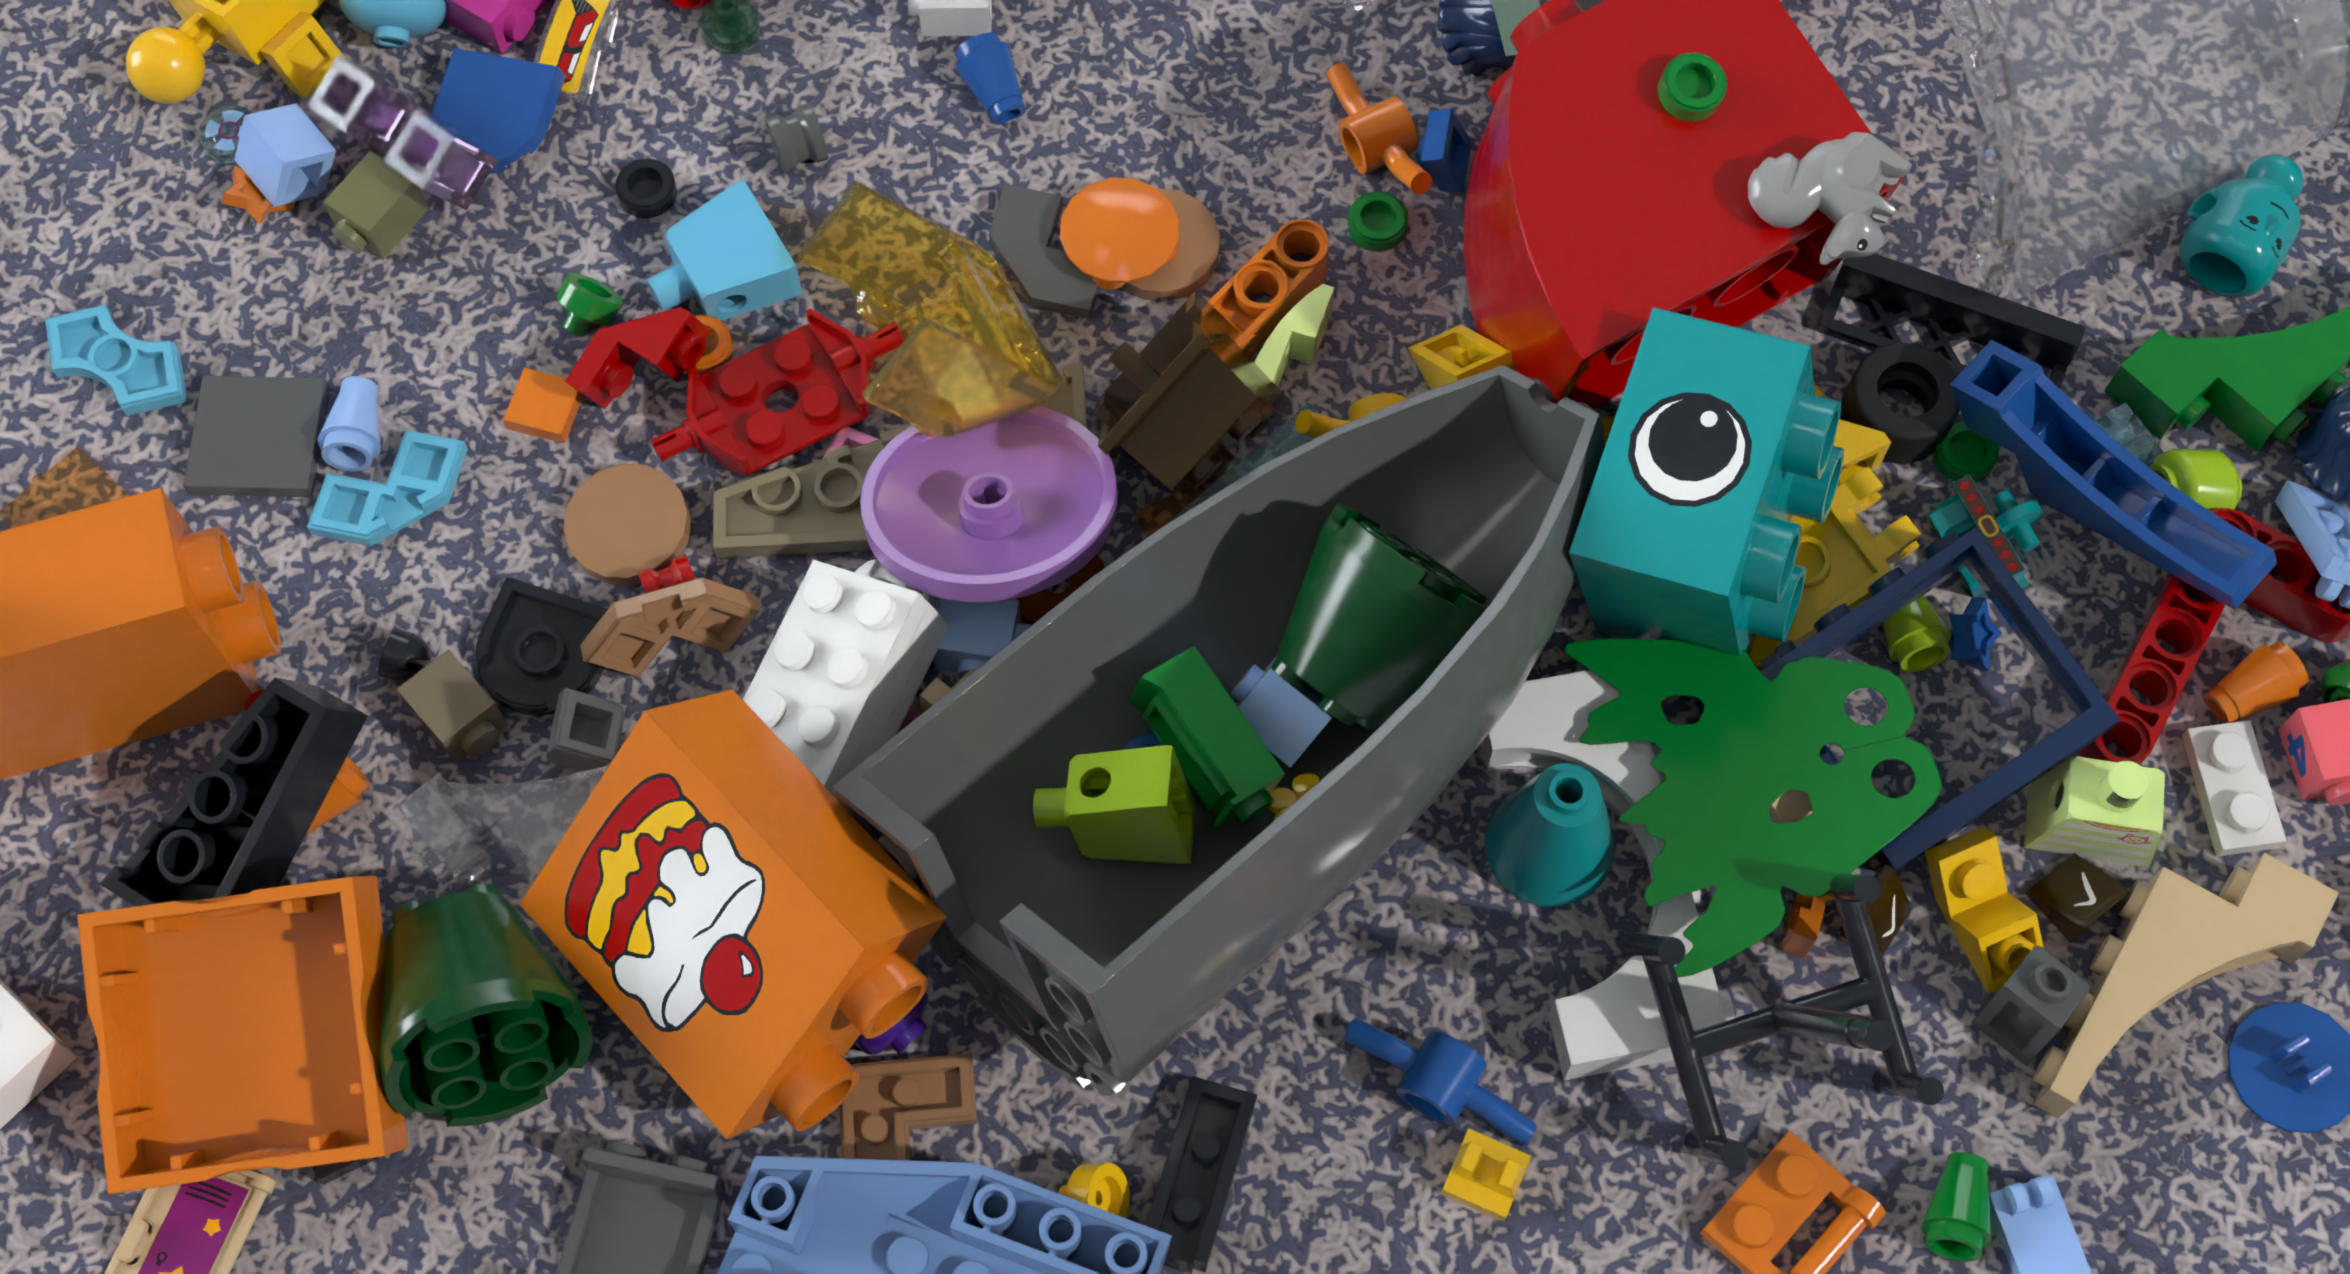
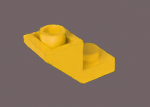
[1925,826,2044,994]

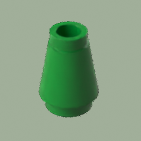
[1921,1152,1992,1262]

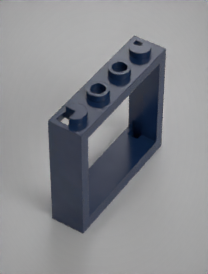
[1759,527,2120,873]

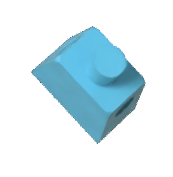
[646,179,803,321]

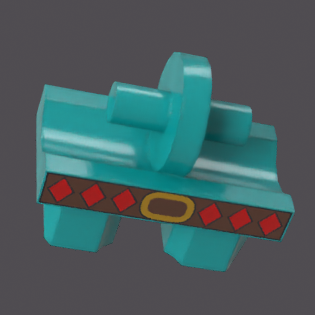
[1928,474,2045,597]

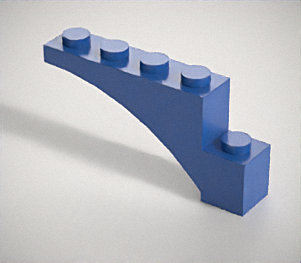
[1950,340,2277,610]

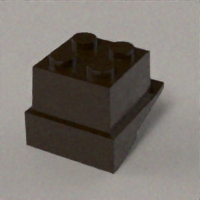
[1094,292,1283,491]

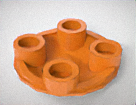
[1060,177,1179,290]

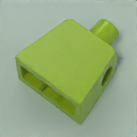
[1033,745,1196,864]

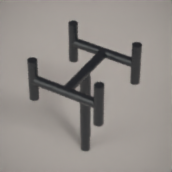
[1624,874,1944,1169]

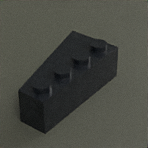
[100,677,368,907]

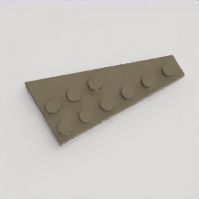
[713,362,1087,559]

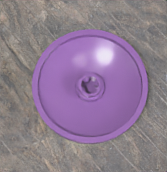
[860,401,1118,602]

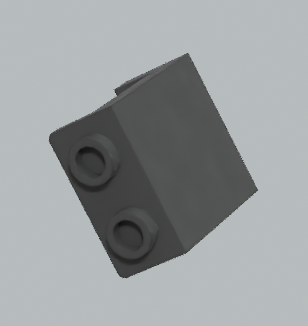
[556,1141,726,1274]

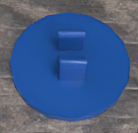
[2227,1002,2350,1133]

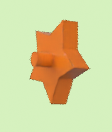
[222,166,295,224]

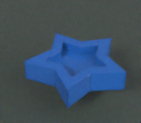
[1949,597,2002,671]

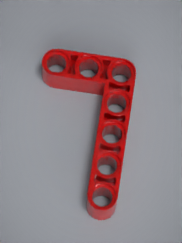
[2078,508,2350,765]

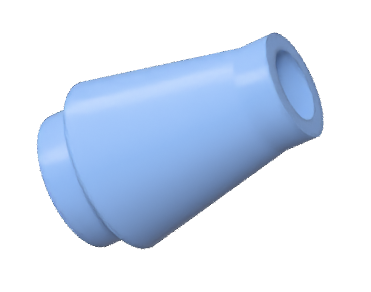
[317,376,381,472]

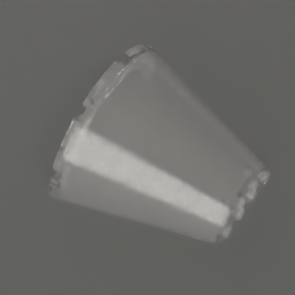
[1943,0,2350,302]

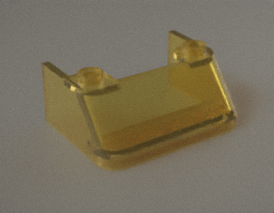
[798,181,1063,438]

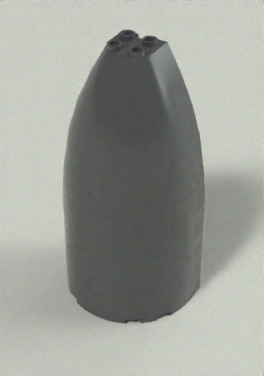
[832,365,1605,1096]

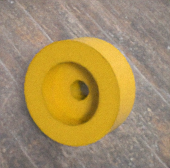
[1058,1163,1130,1218]

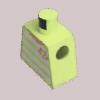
[2024,757,2165,867]

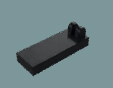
[1146,1076,1257,1274]

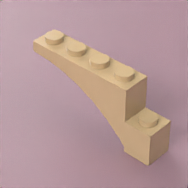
[2033,853,2339,1119]

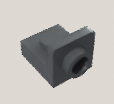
[1972,946,2090,1066]

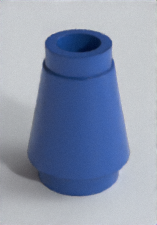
[955,32,1026,125]

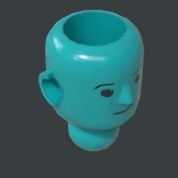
[2179,154,2304,298]

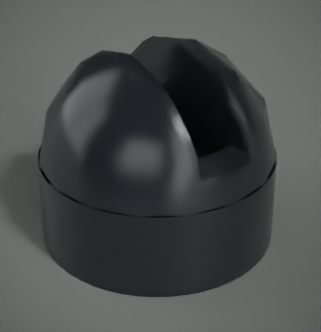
[378,628,431,682]

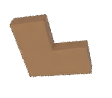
[839,1053,977,1161]

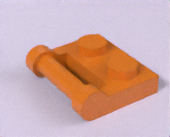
[1700,1130,1886,1274]

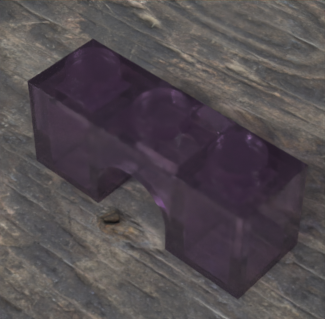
[307,55,498,211]

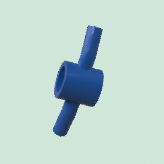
[1344,1018,1537,1146]

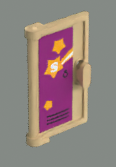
[104,1170,277,1274]

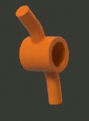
[1325,62,1432,194]

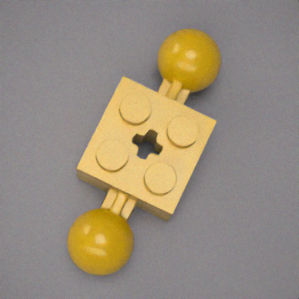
[126,0,325,104]

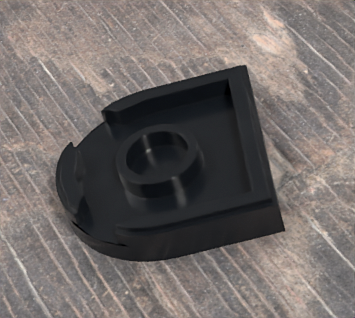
[475,577,608,716]

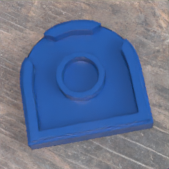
[432,48,566,174]

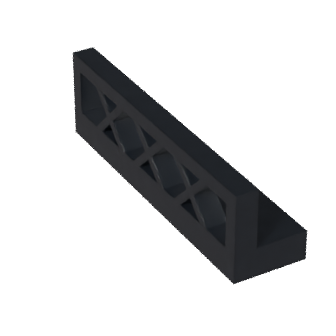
[1816,253,2086,389]

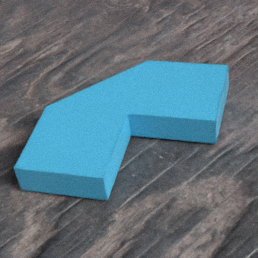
[307,430,468,546]

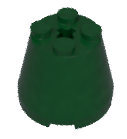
[1271,503,1488,732]
[379,883,593,1127]

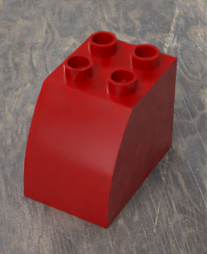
[1463,0,1903,409]

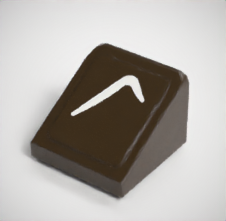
[2025,853,2130,943]
[1839,864,1911,956]

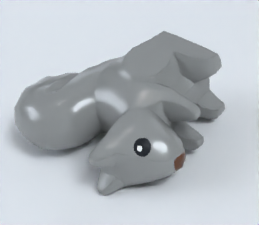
[1748,132,1912,265]

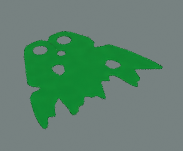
[1564,638,1942,978]

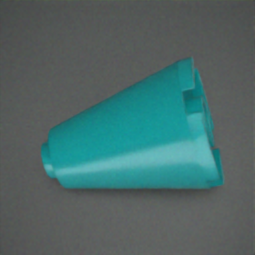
[1484,763,1615,908]

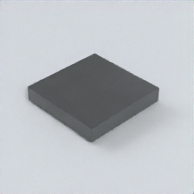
[183,375,330,498]

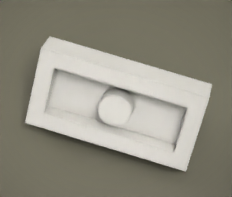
[2182,720,2287,856]

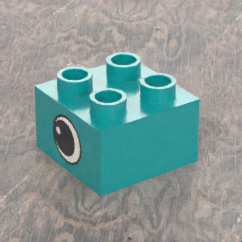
[1569,307,1844,656]

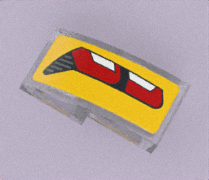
[534,0,622,105]

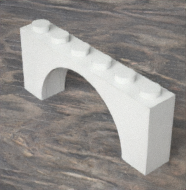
[1480,670,1735,1080]

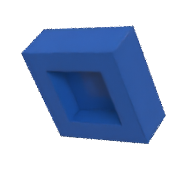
[1417,108,1472,193]

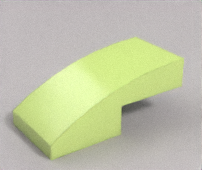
[1254,284,1334,406]

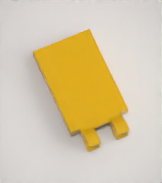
[1749,467,1922,671]

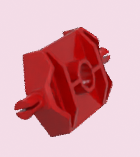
[650,308,906,476]

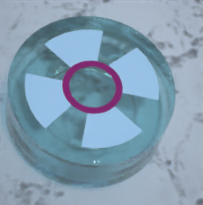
[199,105,252,166]

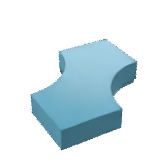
[45,304,188,416]

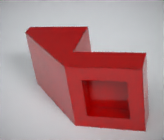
[564,307,711,409]

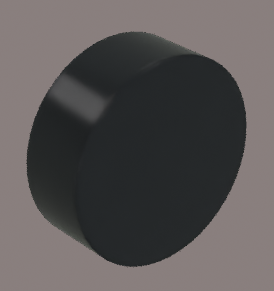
[615,159,677,218]

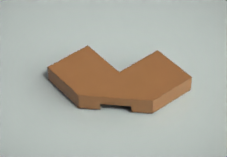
[580,578,760,678]

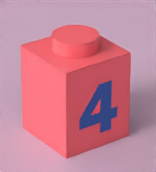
[2278,699,2350,806]

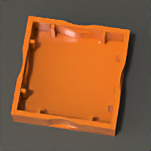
[77,876,409,1194]

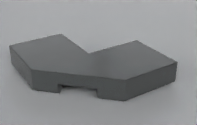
[989,184,1100,319]

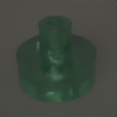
[700,0,761,54]

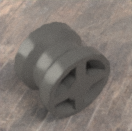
[764,103,829,174]

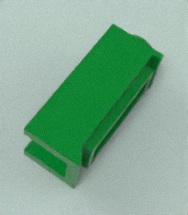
[1127,646,1285,829]

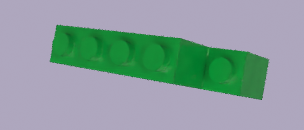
[2104,307,2350,452]

